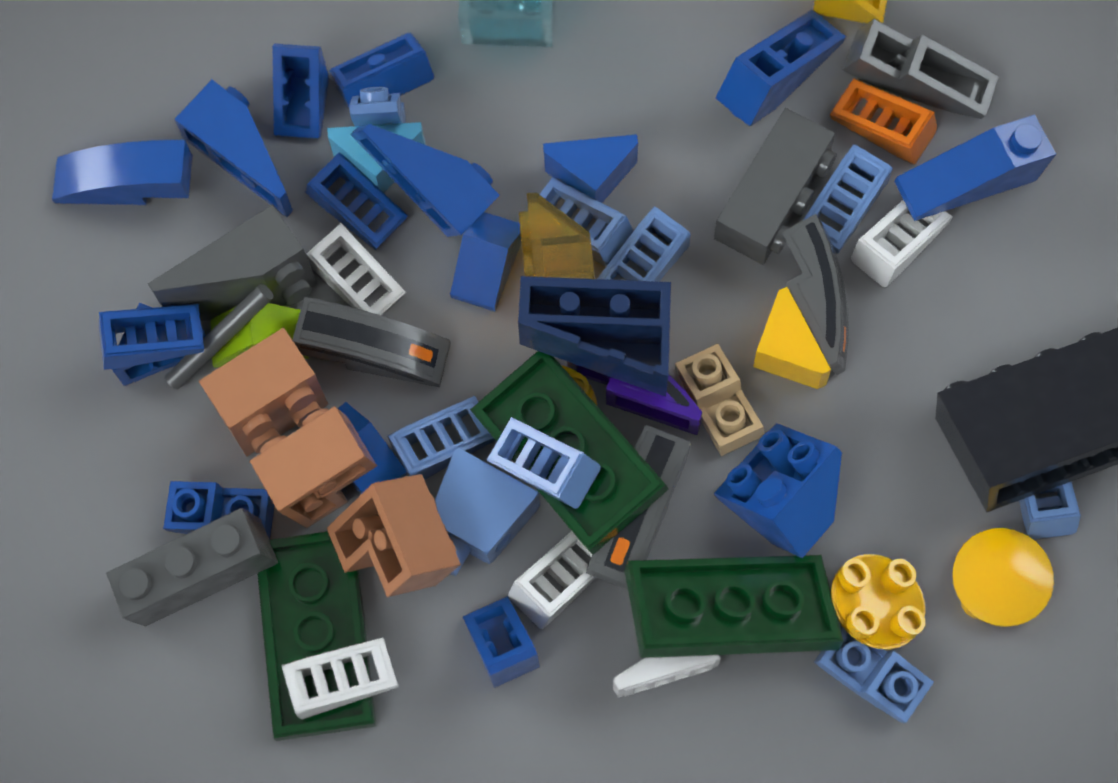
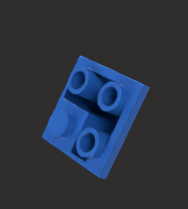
[714,423,842,558]

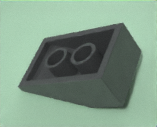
[148,205,317,321]

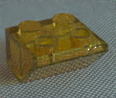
[519,192,595,279]

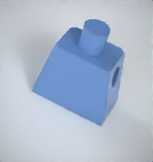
[435,447,540,576]

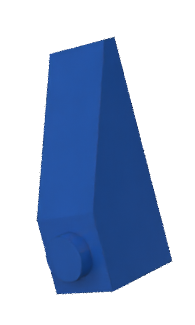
[715,10,846,126]
[175,79,293,217]
[894,114,1056,221]
[350,124,500,237]

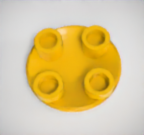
[952,528,1054,627]
[831,554,926,650]

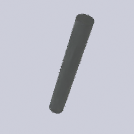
[165,284,274,389]

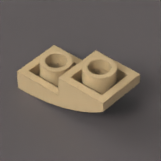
[675,344,764,456]

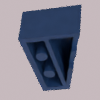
[518,276,671,397]

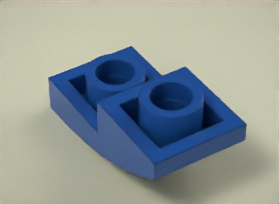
[163,481,275,540]

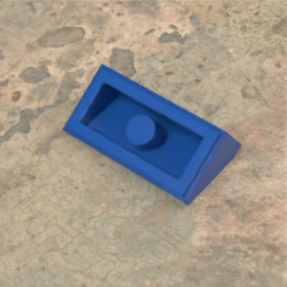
[329,32,434,108]

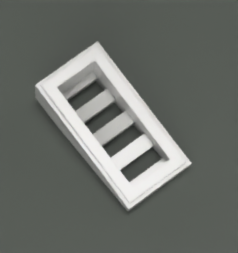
[851,200,952,287]
[306,223,406,315]
[508,531,597,630]
[282,638,399,719]
[613,655,721,698]

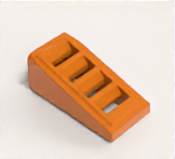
[830,78,937,164]

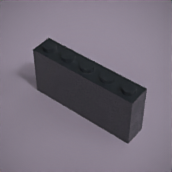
[935,328,1118,513]

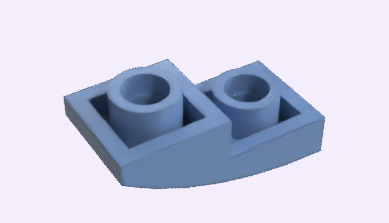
[349,87,406,126]
[814,624,934,723]

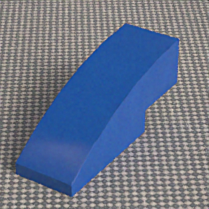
[52,140,193,205]

